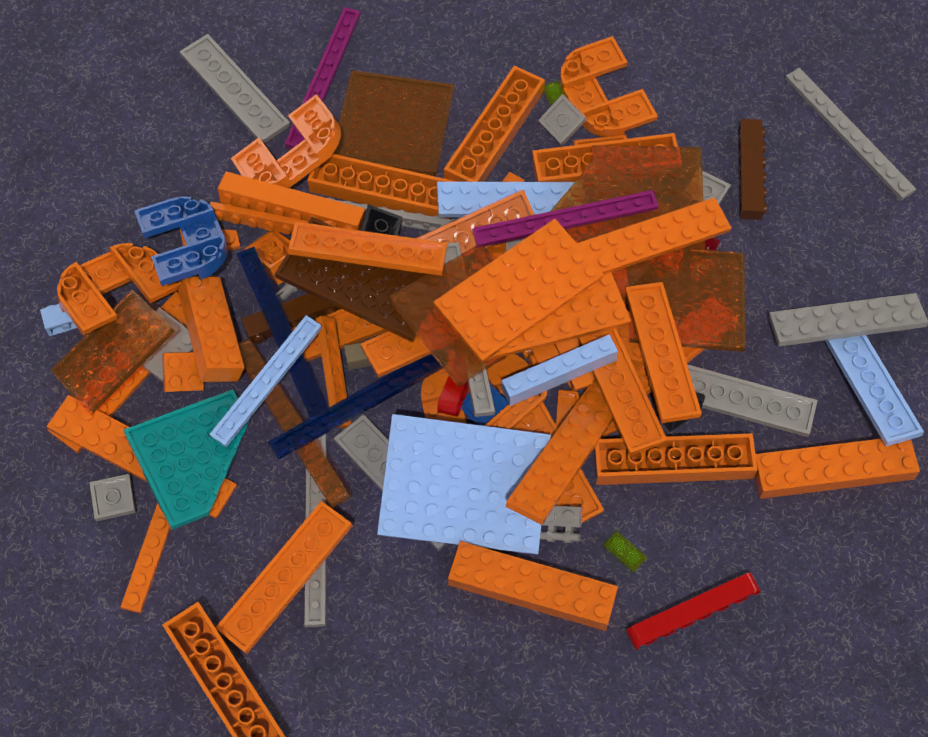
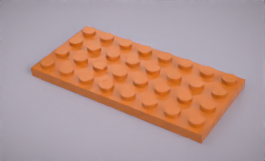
[433,219,604,363]
[486,272,631,361]

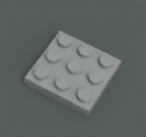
[120,308,193,383]

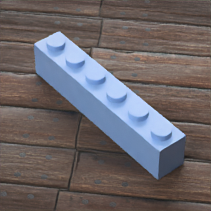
[502,335,618,406]

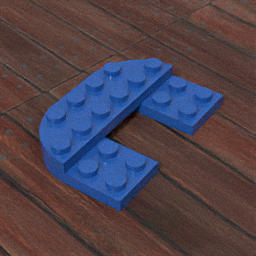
[134,196,228,286]

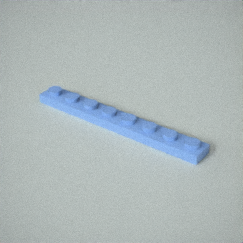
[209,315,322,447]

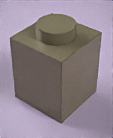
[344,342,371,370]

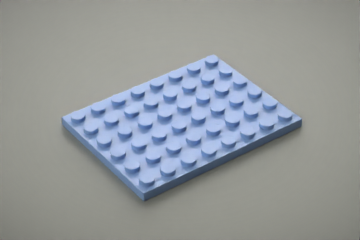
[377,414,551,555]

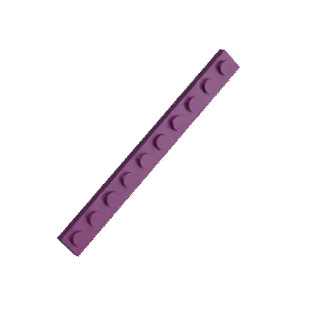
[285,7,361,149]
[472,190,659,248]

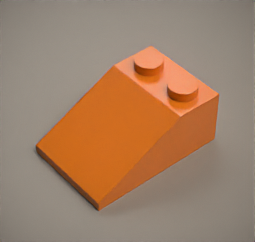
[244,231,290,285]

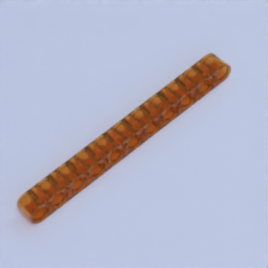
[238,338,350,509]

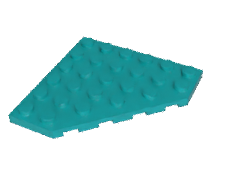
[123,389,249,530]

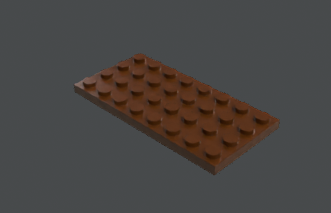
[275,217,447,342]

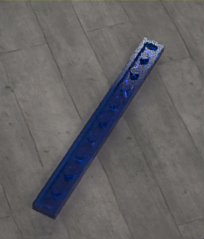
[236,247,330,424]
[268,351,447,460]

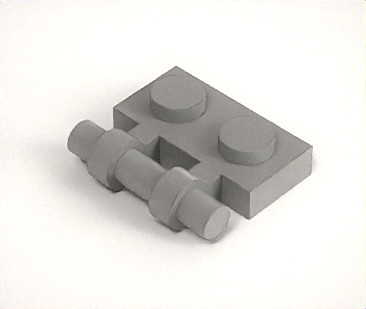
[540,506,582,543]

